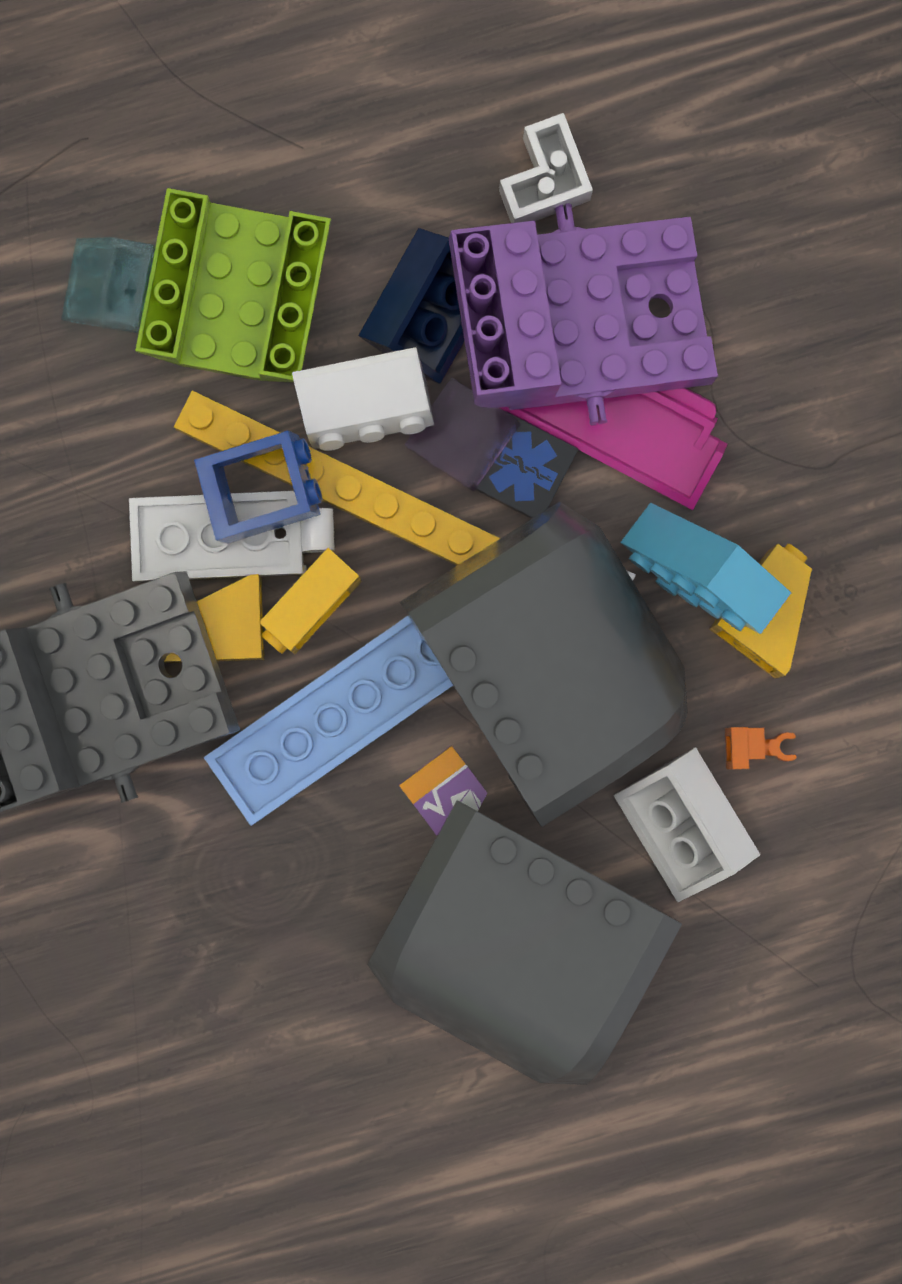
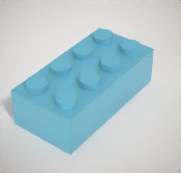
[620,503,791,634]

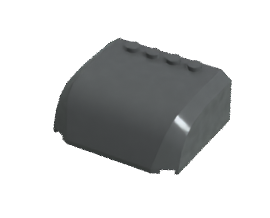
[400,502,688,827]
[367,800,682,1085]

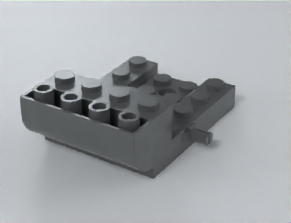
[0,571,241,814]

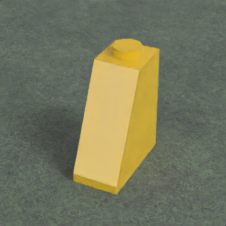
[164,574,264,663]

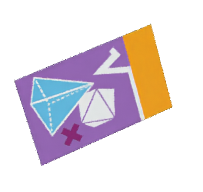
[399,746,488,835]

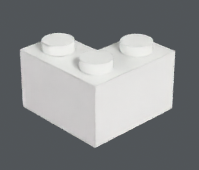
[499,113,593,223]

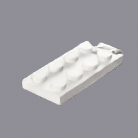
[129,491,335,582]

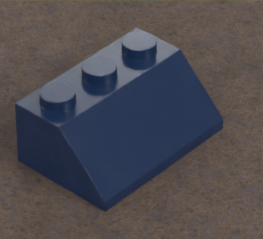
[358,228,464,384]

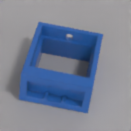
[194,430,323,544]

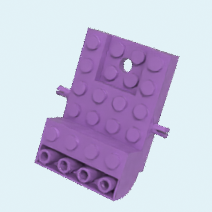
[449,203,718,425]

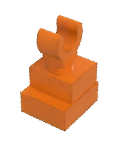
[725,727,797,769]

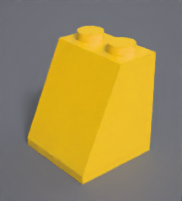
[709,543,812,679]

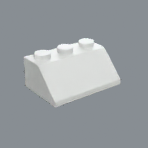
[292,347,434,451]
[613,747,760,902]

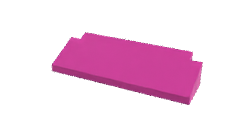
[498,388,727,510]

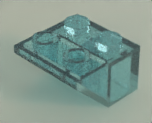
[61,237,155,334]

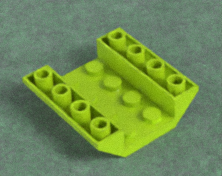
[135,188,331,382]

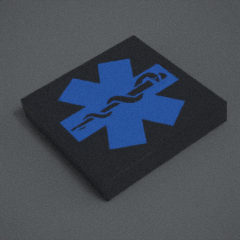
[467,411,578,519]

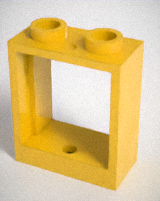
[259,548,362,654]

